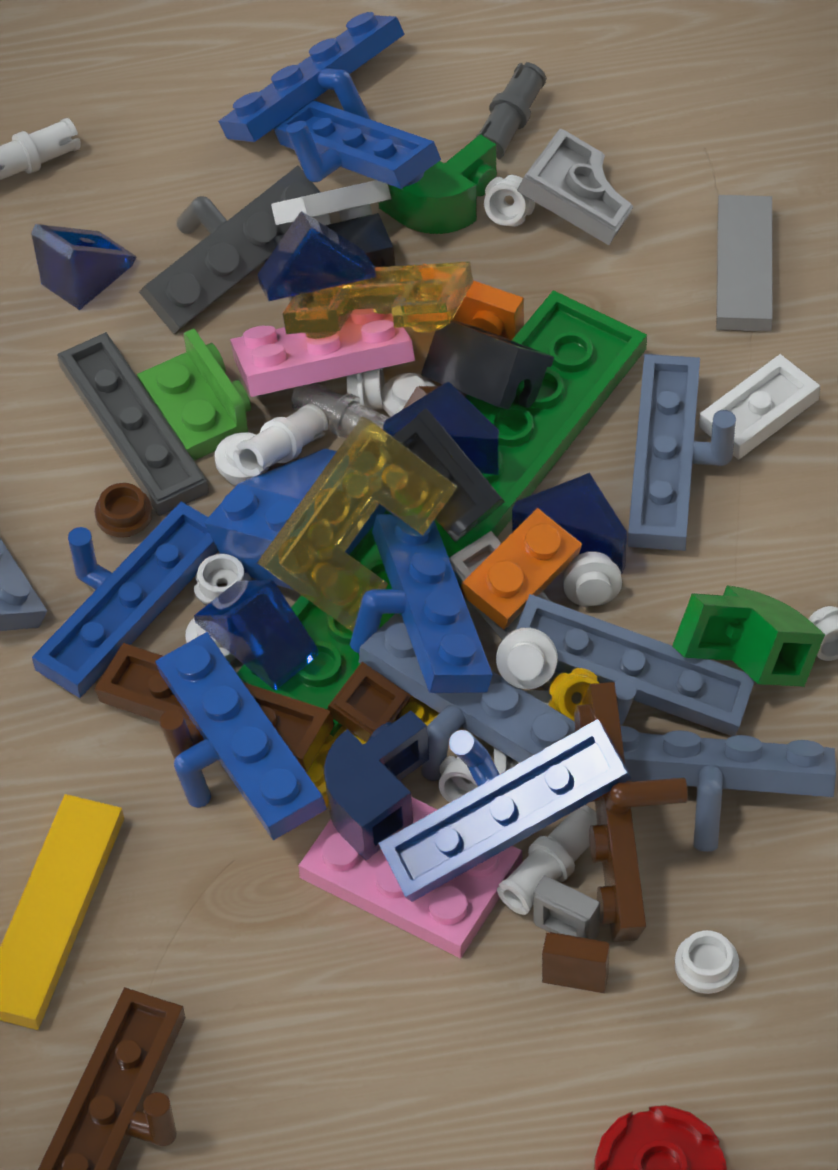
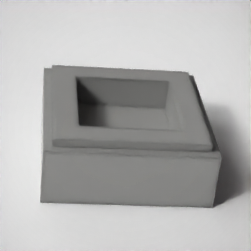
[533,875,600,940]

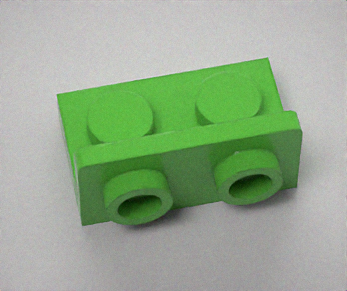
[137,329,251,461]

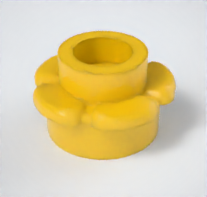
[548,668,599,721]

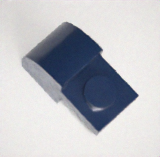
[324,711,429,860]

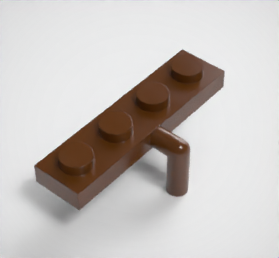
[94,643,335,772]
[574,682,688,942]
[38,987,186,1170]

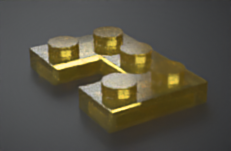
[282,262,473,339]
[257,416,457,632]

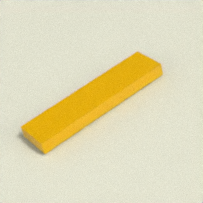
[0,794,124,1030]

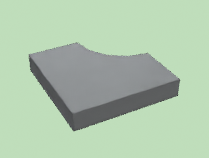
[517,129,634,245]

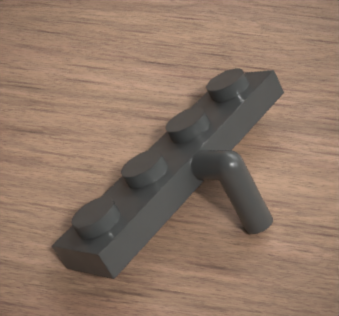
[139,165,321,334]

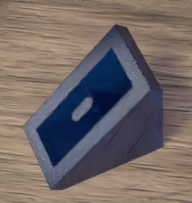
[257,211,377,301]
[31,224,137,310]
[383,381,500,475]
[512,473,627,575]
[194,580,319,691]

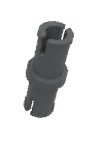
[474,62,547,160]

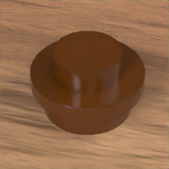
[95,483,153,538]

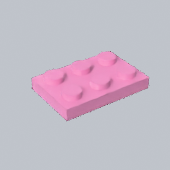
[230,302,415,397]
[298,797,522,959]

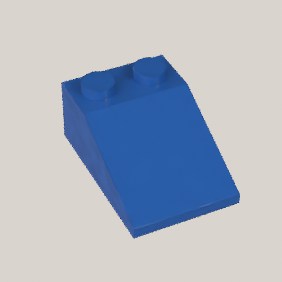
[204,449,407,596]

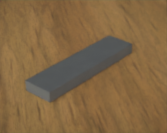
[57,332,209,516]

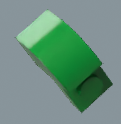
[378,134,497,234]
[672,585,825,687]

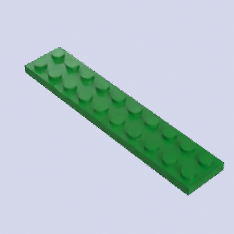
[237,290,647,737]

